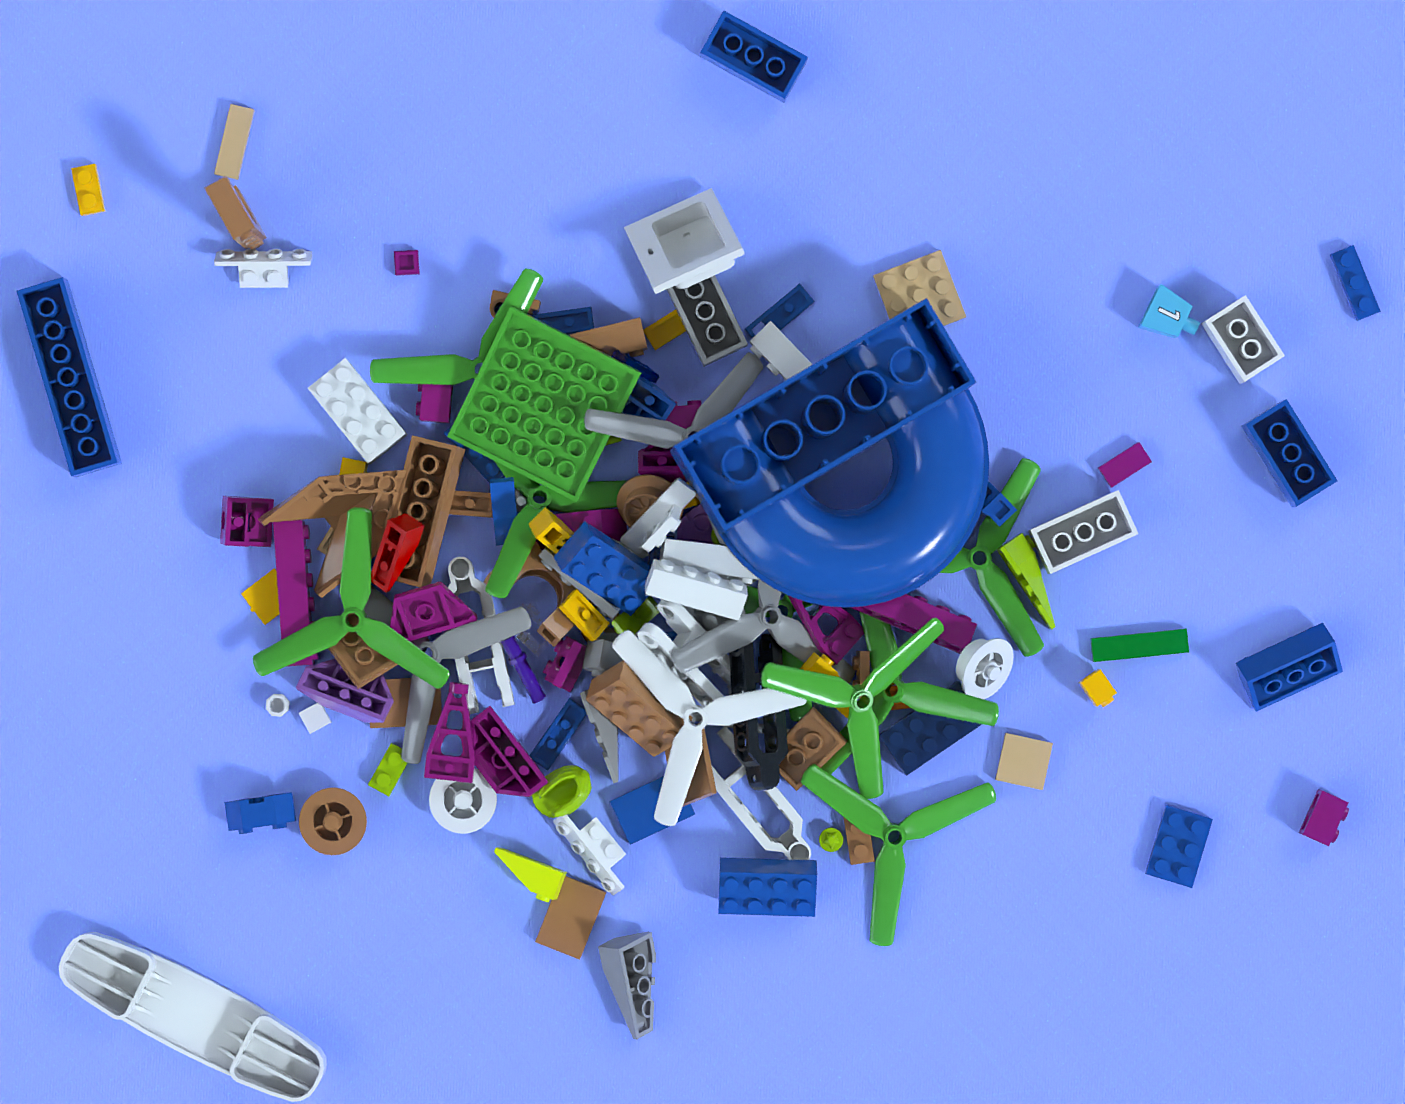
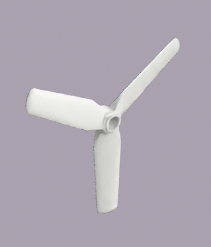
[612,630,807,826]

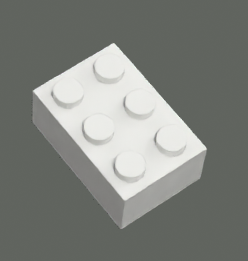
[1201,295,1285,384]

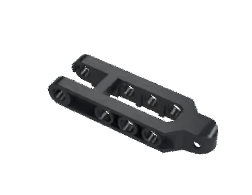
[729,634,788,791]

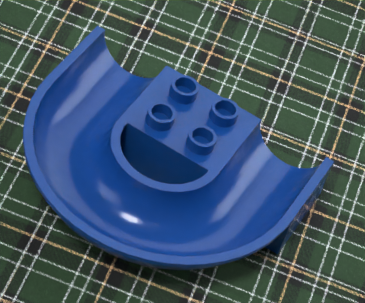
[670,298,989,608]

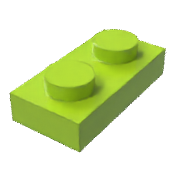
[368,743,408,797]

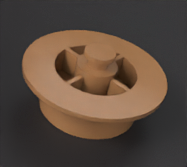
[617,475,684,528]
[299,788,367,855]

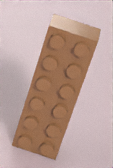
[391,435,465,587]

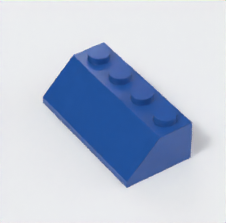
[1235,623,1343,712]

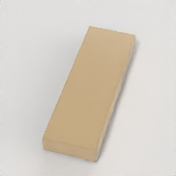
[214,104,255,180]

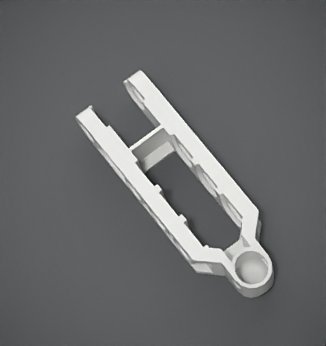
[448,557,515,715]
[638,599,758,718]
[711,726,811,860]

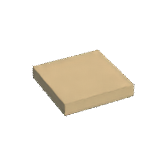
[995,733,1053,790]

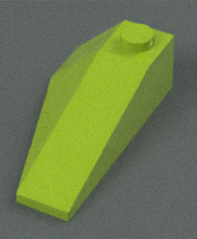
[997,533,1056,630]

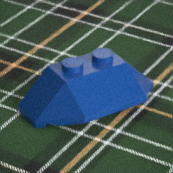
[605,353,677,421]

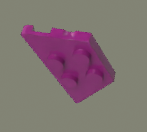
[390,581,478,641]

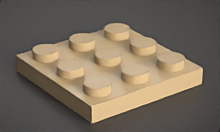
[873,250,966,326]

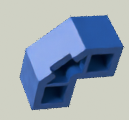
[224,792,296,834]

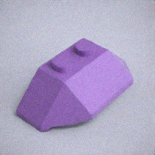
[296,659,394,723]

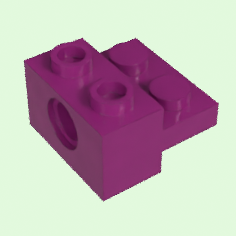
[220,496,274,547]
[543,636,586,692]

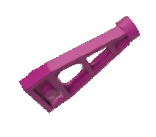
[787,595,864,665]
[424,682,476,783]

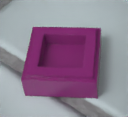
[394,250,420,276]

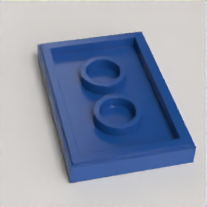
[610,776,695,845]

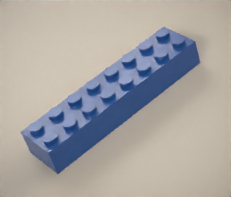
[16,277,122,478]

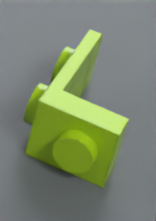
[611,596,660,635]

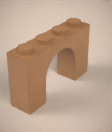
[204,176,267,250]
[483,542,594,647]

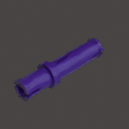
[500,635,546,703]

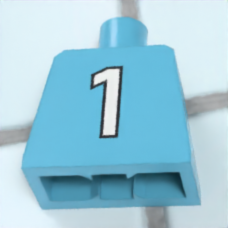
[1138,284,1200,338]

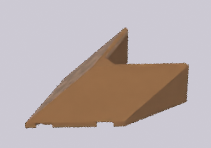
[258,470,406,598]

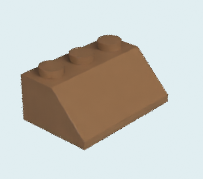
[569,317,648,360]

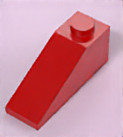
[371,513,425,593]

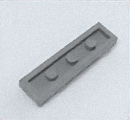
[539,547,621,619]

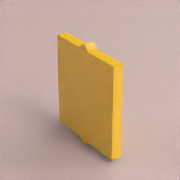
[241,568,279,625]

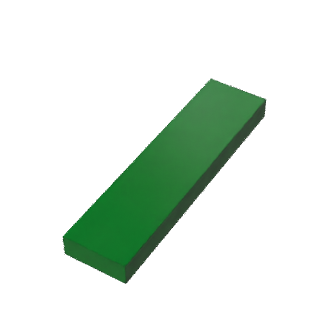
[1090,629,1189,662]

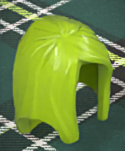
[532,765,592,818]

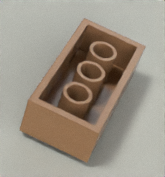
[586,660,693,757]

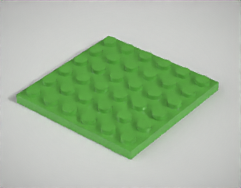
[447,306,642,502]

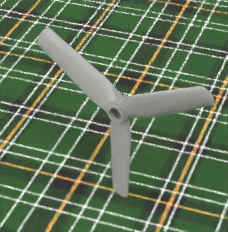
[584,352,763,546]
[671,579,856,684]
[364,585,531,764]

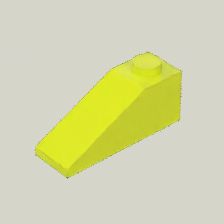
[494,847,567,902]

